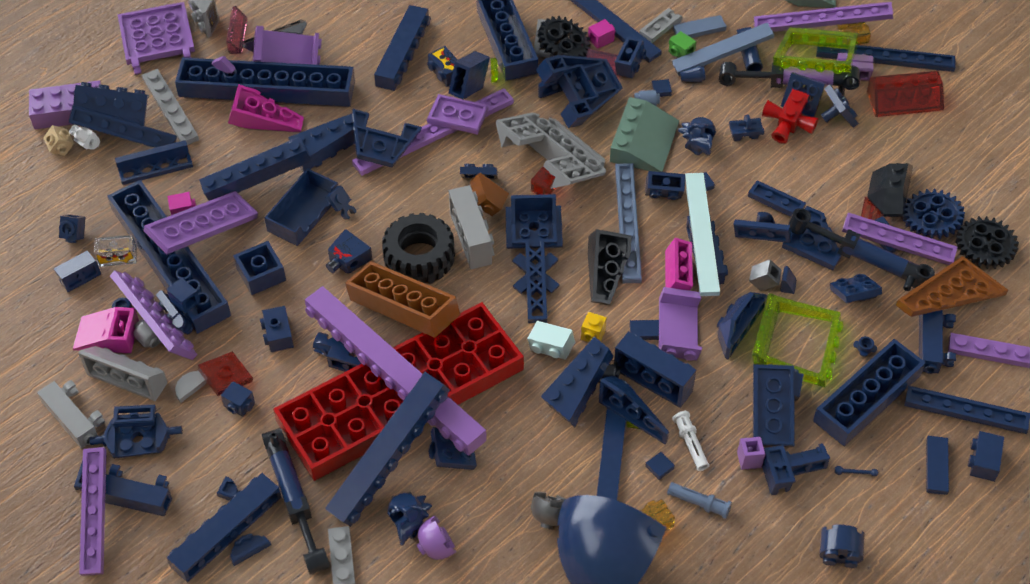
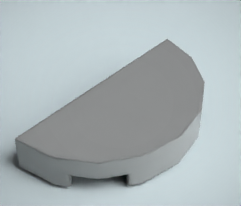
[175,371,212,403]

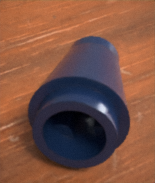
[680,65,706,83]

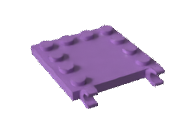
[118,2,195,75]

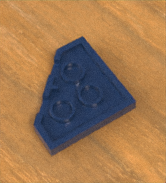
[782,206,842,270]

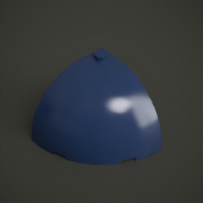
[557,495,667,584]

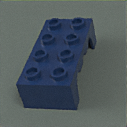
[264,168,338,246]

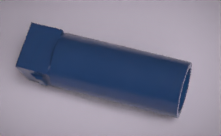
[737,27,763,71]

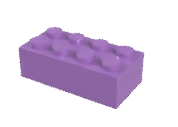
[29,80,101,130]

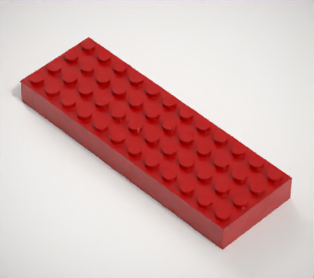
[273,302,524,481]

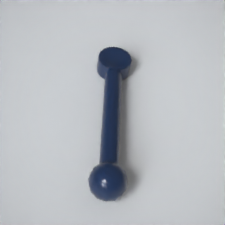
[835,466,879,477]

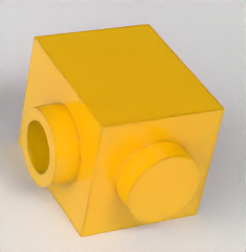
[581,312,607,342]

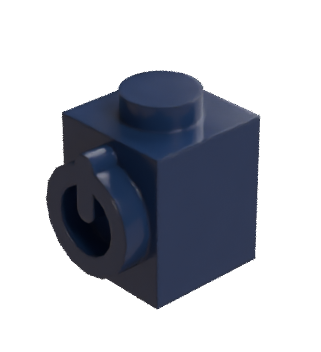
[59,214,86,243]

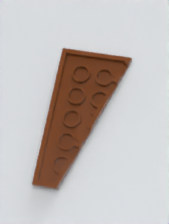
[896,256,1008,317]

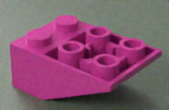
[73,307,139,353]

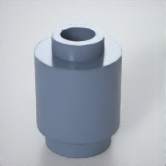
[634,90,660,107]

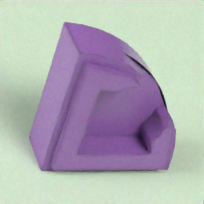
[211,56,236,73]

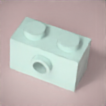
[527,321,575,360]

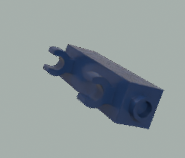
[919,310,956,374]
[105,464,172,517]

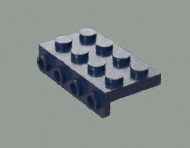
[71,82,149,126]

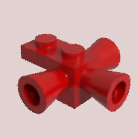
[762,89,818,144]

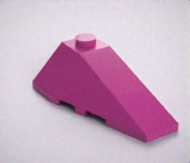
[228,84,304,132]

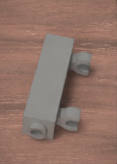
[37,380,105,449]

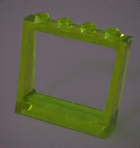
[773,27,858,74]
[752,293,843,388]

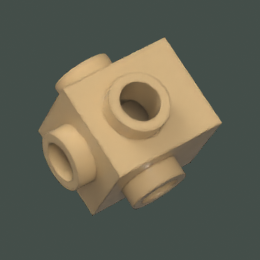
[43,125,74,156]

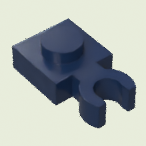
[326,185,357,220]

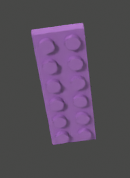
[144,191,258,254]
[110,270,198,360]

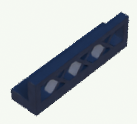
[115,140,193,185]

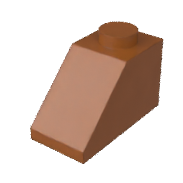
[470,172,509,216]

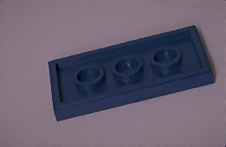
[753,364,795,447]

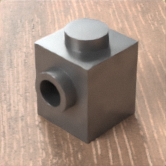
[749,260,782,291]

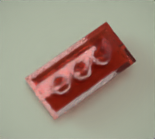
[867,71,944,117]

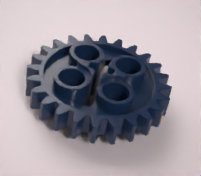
[903,189,965,240]

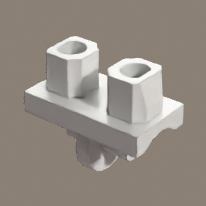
[69,124,100,149]

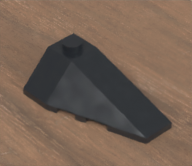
[587,229,632,305]

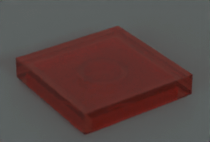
[198,351,253,396]

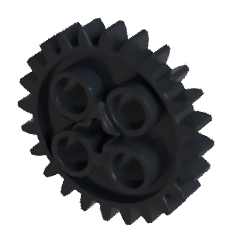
[537,16,591,57]
[955,216,1019,269]

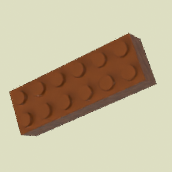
[345,261,460,338]

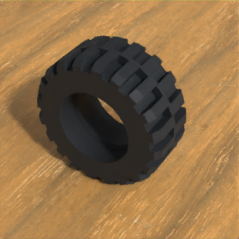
[382,213,455,284]

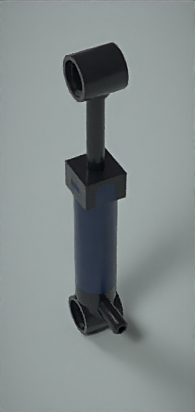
[788,208,935,291]
[261,428,330,575]

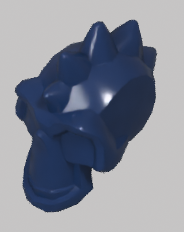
[678,117,716,156]
[387,492,432,546]

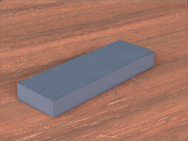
[673,15,726,38]

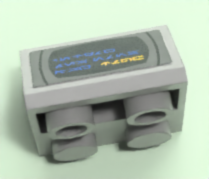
[188,0,219,38]

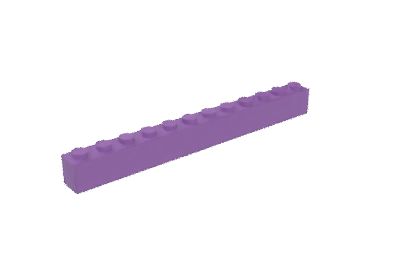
[304,286,487,456]

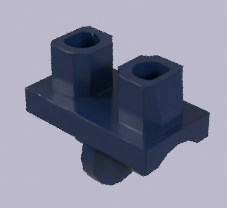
[729,114,764,141]

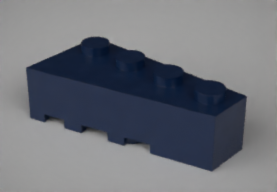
[288,113,355,173]
[541,337,614,428]

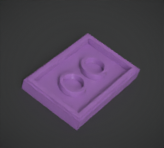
[427,94,489,135]

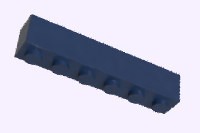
[374,5,431,91]
[199,136,312,201]
[166,473,282,583]

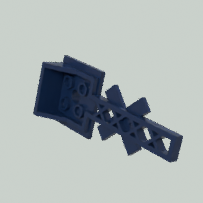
[505,194,563,323]

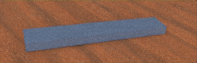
[672,23,774,76]

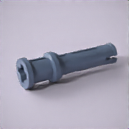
[667,482,732,519]

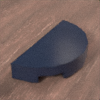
[230,534,271,566]

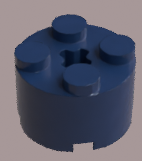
[820,524,865,568]

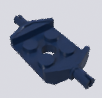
[89,413,183,458]

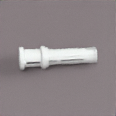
[672,411,710,471]

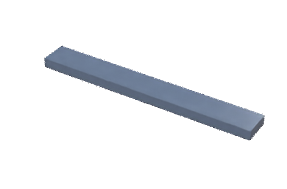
[615,163,642,283]

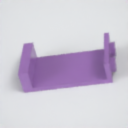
[253,26,322,65]
[659,287,702,361]

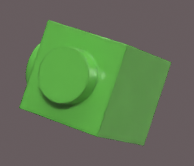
[668,31,696,58]

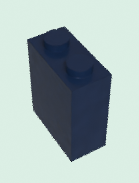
[448,51,490,100]

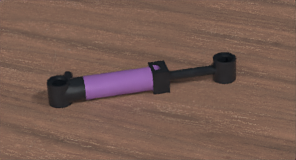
[718,62,860,95]

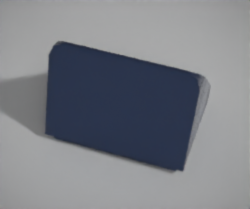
[780,266,797,294]

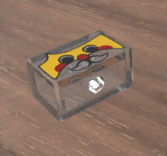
[94,235,137,267]

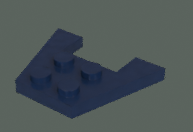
[352,108,422,168]

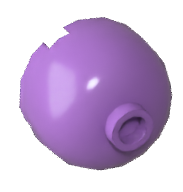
[416,516,457,560]

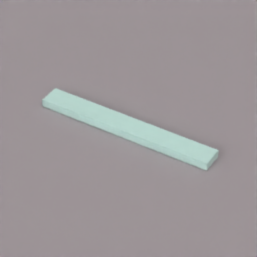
[685,173,720,296]

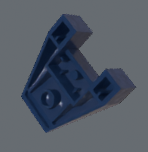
[536,55,623,129]

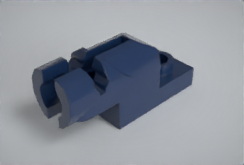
[313,332,361,372]

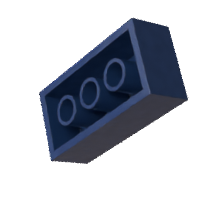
[614,331,696,408]

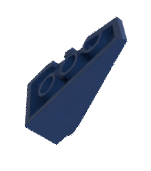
[599,375,669,445]

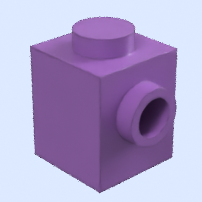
[737,437,765,470]

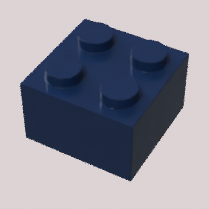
[233,241,286,296]

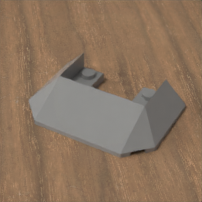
[496,112,606,189]

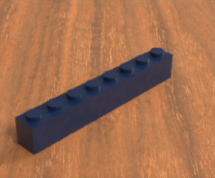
[325,372,450,527]

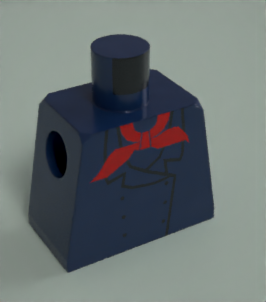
[326,229,373,274]

